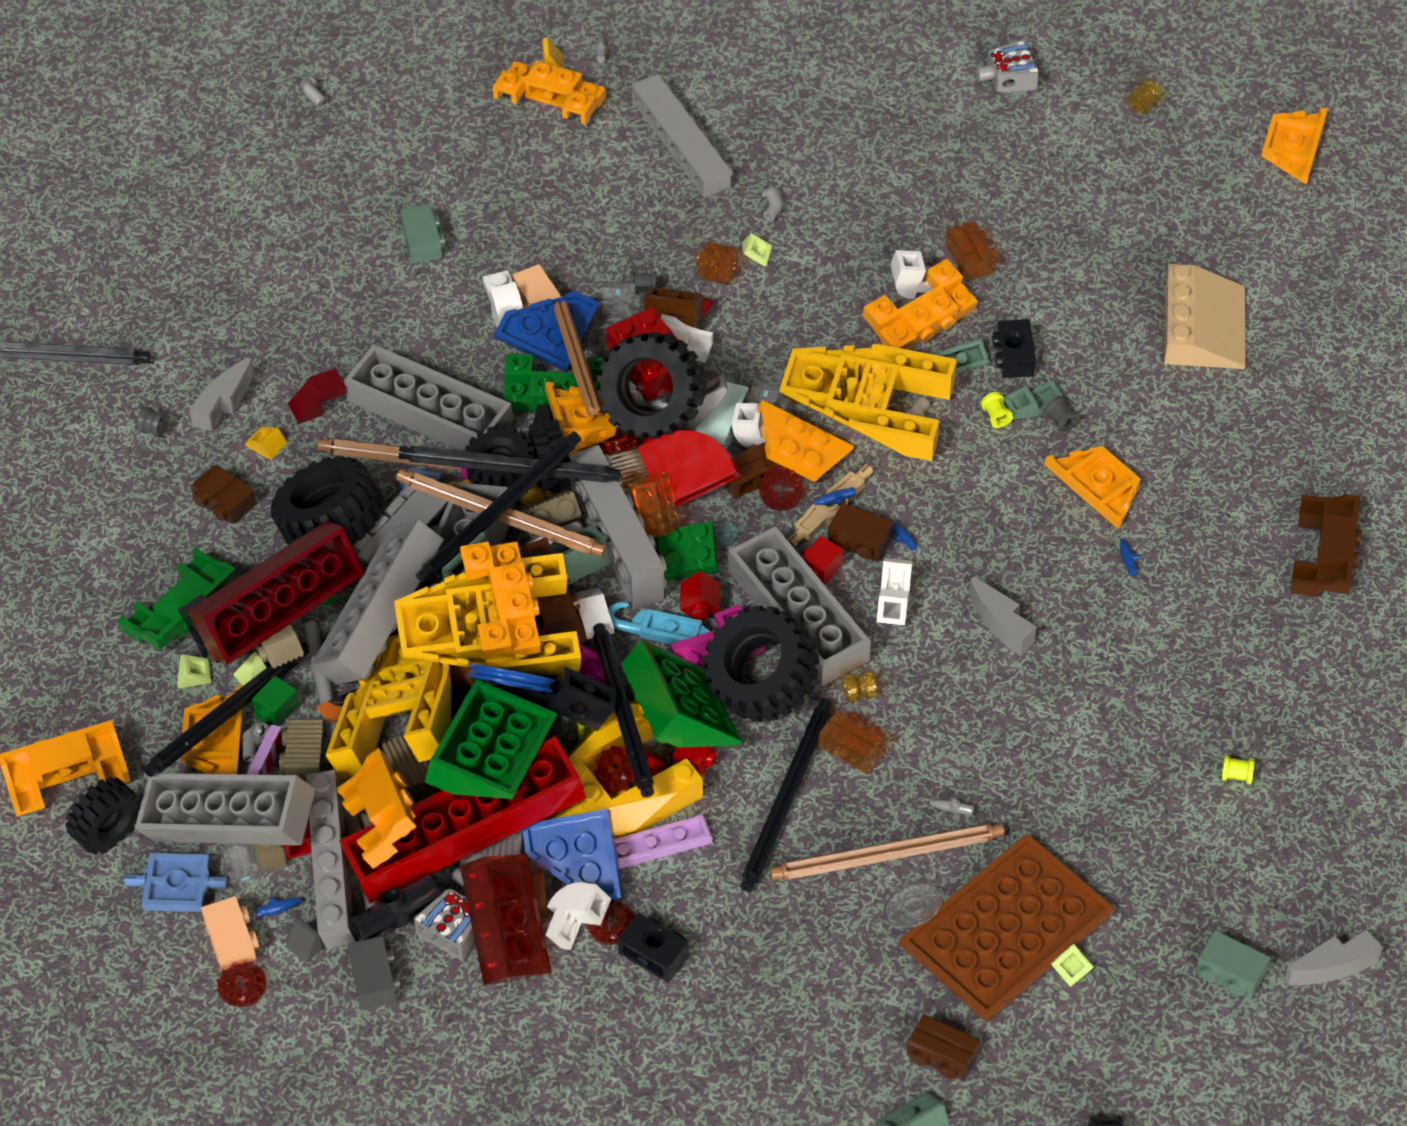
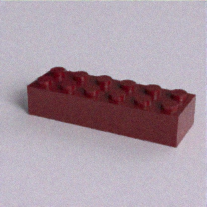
[188,521,365,665]

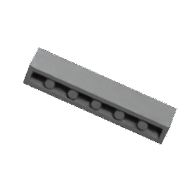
[632,74,733,198]
[306,770,356,948]

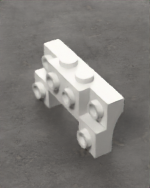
[630,314,713,411]

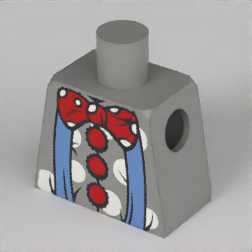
[976,40,1039,92]
[414,886,485,961]

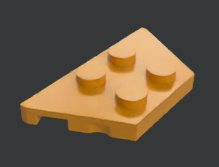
[1261,108,1328,184]
[545,382,616,457]
[757,400,854,482]
[1044,446,1141,529]
[180,685,244,774]

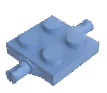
[124,853,228,912]

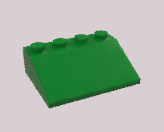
[621,640,742,747]
[425,679,558,799]

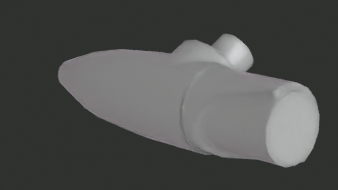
[596,35,606,63]
[930,799,975,815]

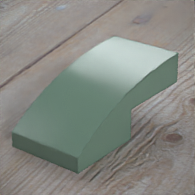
[1003,380,1062,419]

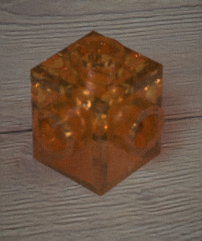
[696,241,738,285]

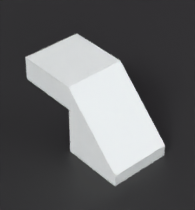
[575,588,615,639]

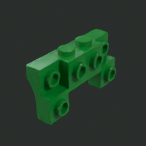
[502,353,604,413]
[118,548,238,651]

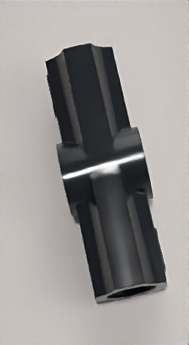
[350,874,441,941]

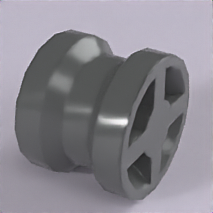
[137,406,169,438]

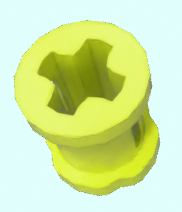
[981,392,1013,428]
[1221,755,1254,785]

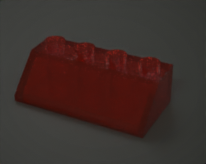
[460,854,552,985]

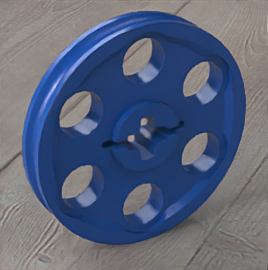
[465,664,555,693]

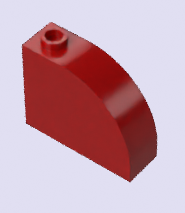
[637,430,743,511]

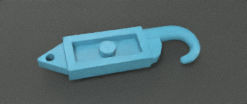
[608,602,710,644]

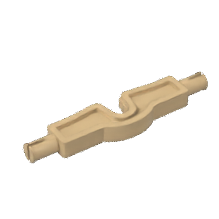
[787,464,873,548]

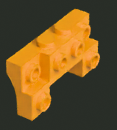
[493,60,606,125]
[862,259,978,350]
[460,541,541,658]
[0,720,131,817]
[336,748,416,869]

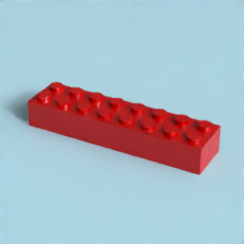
[339,736,586,904]

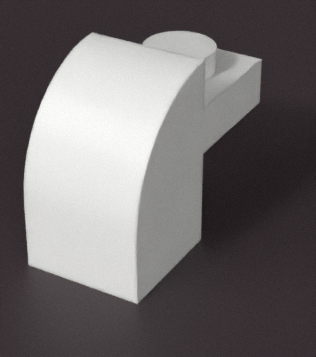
[890,250,933,299]
[482,270,523,328]
[731,403,765,448]
[877,558,912,625]
[546,882,611,950]

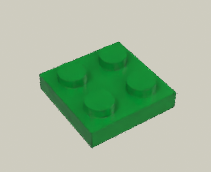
[658,521,718,581]

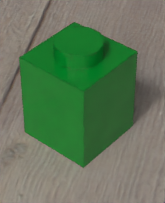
[252,676,300,726]

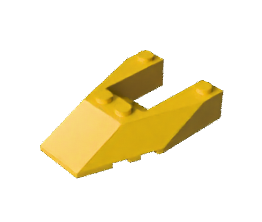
[780,344,957,461]
[394,553,581,676]
[326,634,451,780]
[541,699,703,839]

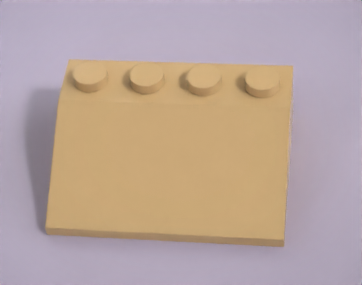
[1164,264,1245,369]

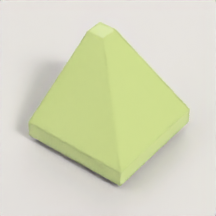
[742,233,773,266]
[233,652,266,685]
[177,654,212,688]
[1052,944,1094,987]

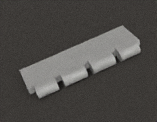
[352,486,448,565]

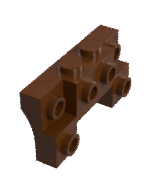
[1290,494,1362,597]
[518,537,588,645]

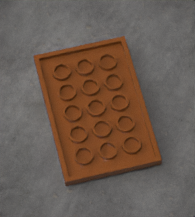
[899,833,1115,1023]

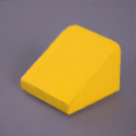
[543,38,564,68]
[245,426,287,459]

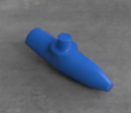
[813,487,855,505]
[888,519,918,551]
[1120,538,1139,576]
[255,897,302,918]

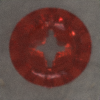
[594,430,637,456]
[759,467,804,511]
[592,745,634,793]
[587,900,635,945]
[217,961,266,1007]

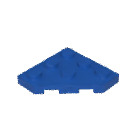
[493,291,599,372]
[522,809,624,901]

